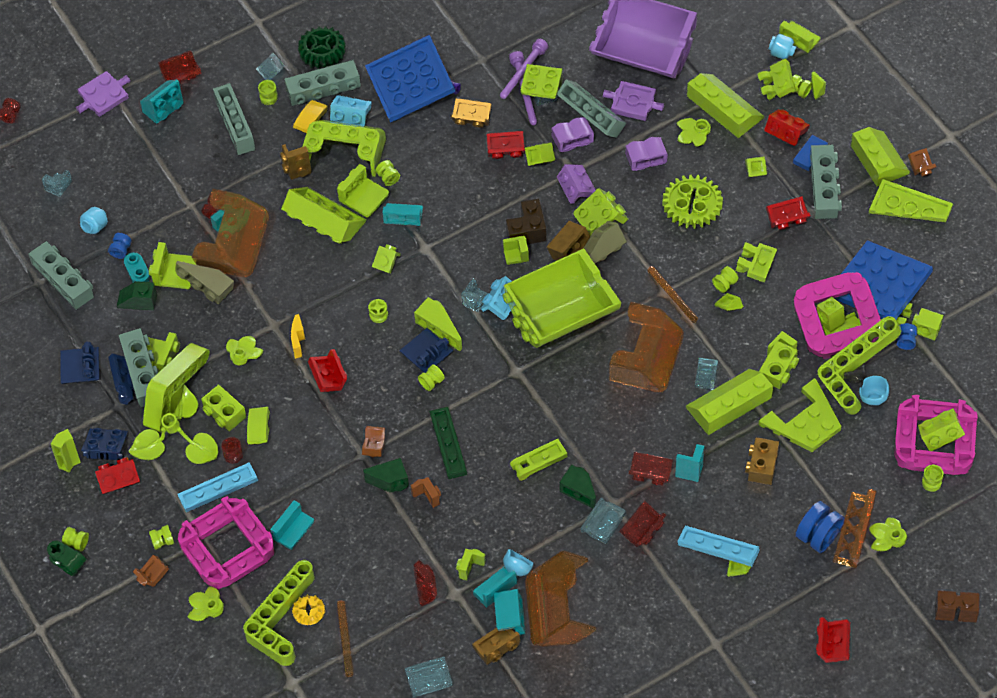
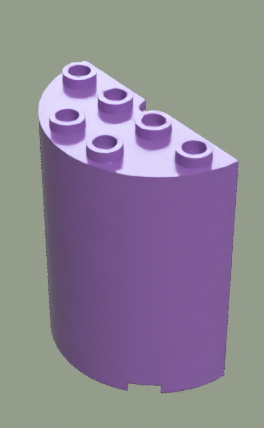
[589,0,697,79]

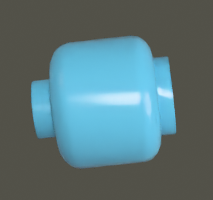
[768,34,796,59]
[80,207,108,234]

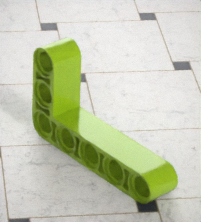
[818,316,901,415]
[143,343,210,433]
[243,560,314,666]

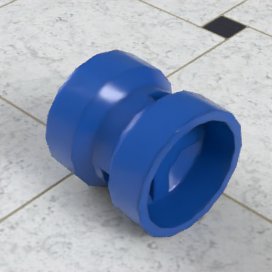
[108,233,132,259]
[896,323,917,350]

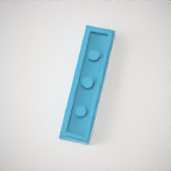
[177,463,258,512]
[677,526,760,567]

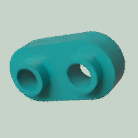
[124,253,150,282]

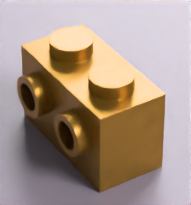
[547,221,590,261]
[745,438,779,485]

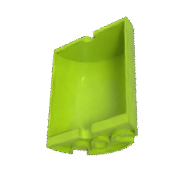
[502,248,621,348]

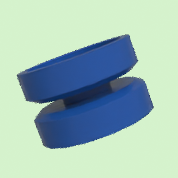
[796,501,845,553]

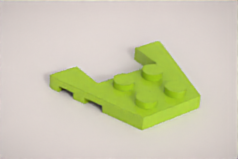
[758,378,841,452]

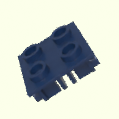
[399,328,453,373]
[60,342,99,384]
[81,428,128,460]

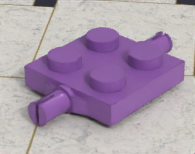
[76,71,130,117]
[603,81,664,121]

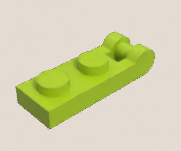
[510,439,567,481]

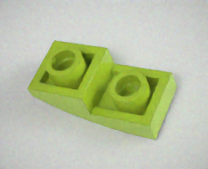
[247,407,270,444]

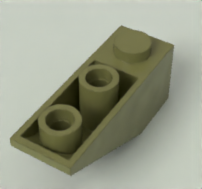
[584,221,626,264]
[175,261,234,305]

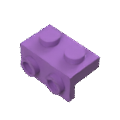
[557,164,596,204]

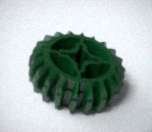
[298,26,346,69]

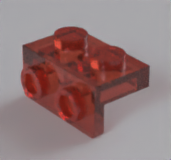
[158,51,201,83]
[629,452,673,486]
[619,501,666,547]
[413,560,437,606]

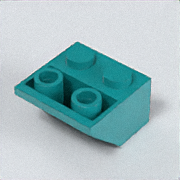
[140,79,184,124]

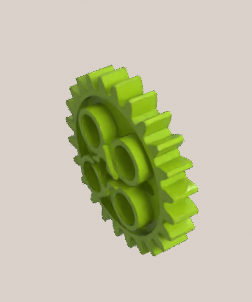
[662,175,723,229]

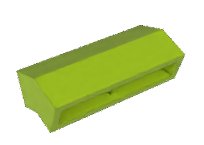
[51,429,81,473]

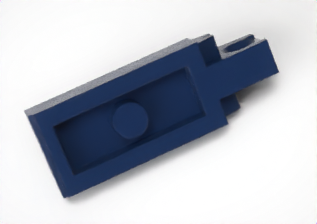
[108,353,134,405]

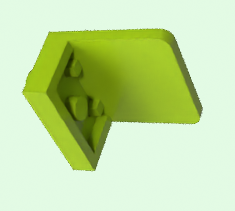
[521,64,563,99]
[337,164,389,217]
[573,188,628,236]
[149,242,197,289]
[136,332,180,373]

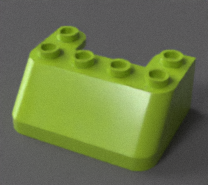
[302,120,386,177]

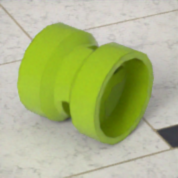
[792,74,812,98]
[258,80,278,105]
[376,160,400,186]
[712,266,739,293]
[418,365,445,391]
[922,465,944,492]
[149,525,174,550]
[62,527,89,552]

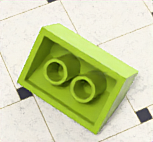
[851,127,910,186]

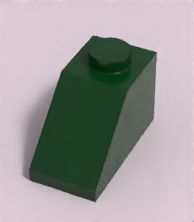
[117,281,157,311]
[363,458,409,493]
[559,464,596,509]

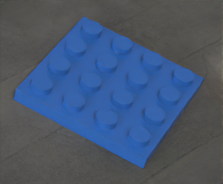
[365,35,456,122]
[834,240,933,319]

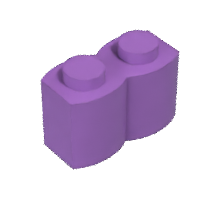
[552,117,594,152]
[625,137,667,171]

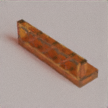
[833,489,876,568]

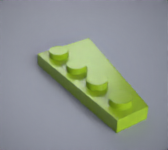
[869,179,953,222]

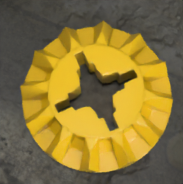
[292,594,325,625]

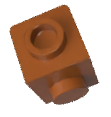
[908,148,936,177]
[362,426,385,457]
[411,477,441,508]
[133,555,169,587]

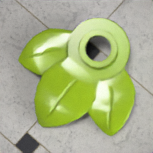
[677,118,711,147]
[226,336,263,365]
[869,517,907,551]
[188,587,223,621]

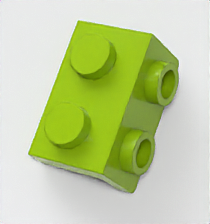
[918,408,965,451]

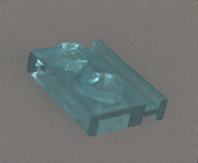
[581,498,626,544]
[405,657,453,698]

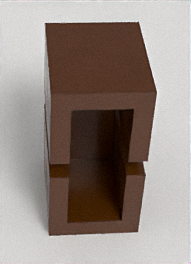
[935,590,979,623]

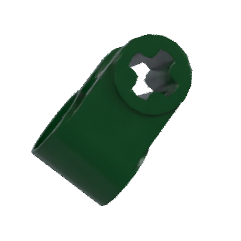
[47,541,86,576]

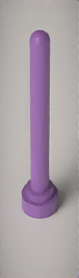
[500,39,548,99]
[509,51,537,125]

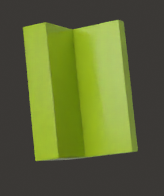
[779,21,821,53]

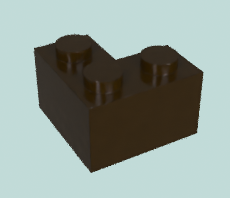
[506,199,547,245]

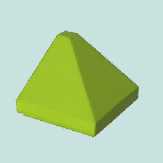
[811,72,826,99]
[745,157,767,177]
[715,293,744,311]
[727,560,751,577]

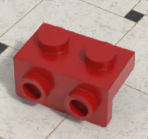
[764,109,810,146]
[487,131,525,159]
[766,197,811,230]
[308,349,347,392]
[95,457,140,494]
[816,617,850,663]

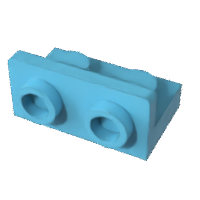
[330,95,372,126]
[481,276,511,320]

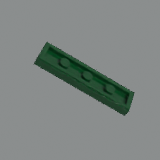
[429,407,467,479]

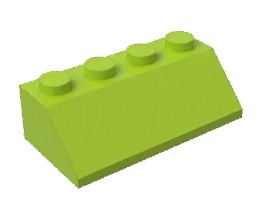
[687,73,764,138]
[281,187,366,243]
[686,369,773,435]

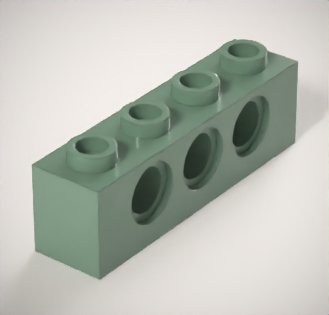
[284,60,361,106]
[557,79,626,138]
[213,83,255,155]
[810,145,842,219]
[28,241,94,310]
[119,328,158,408]

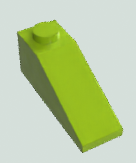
[414,297,462,351]

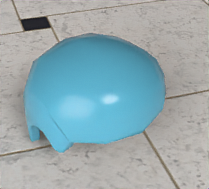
[859,376,889,405]
[503,549,533,576]

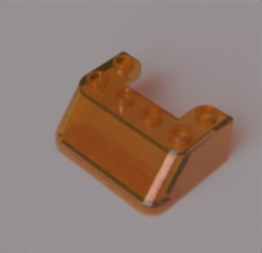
[192,189,269,277]
[609,302,684,392]

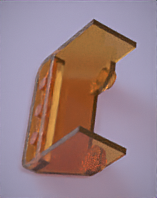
[525,550,596,647]

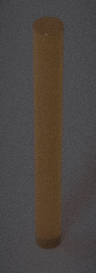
[648,266,698,323]
[337,601,354,677]

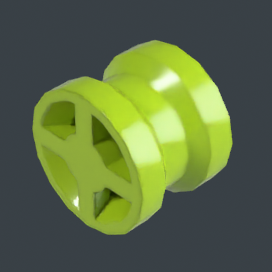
[368,299,388,323]

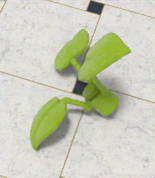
[129,384,218,464]

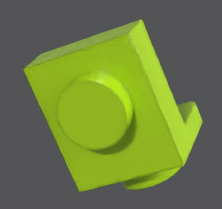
[372,244,401,274]
[456,549,485,580]

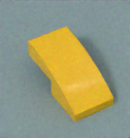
[293,100,328,133]
[291,314,305,359]

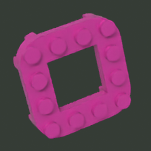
[794,272,881,359]
[894,395,978,475]
[178,496,274,590]

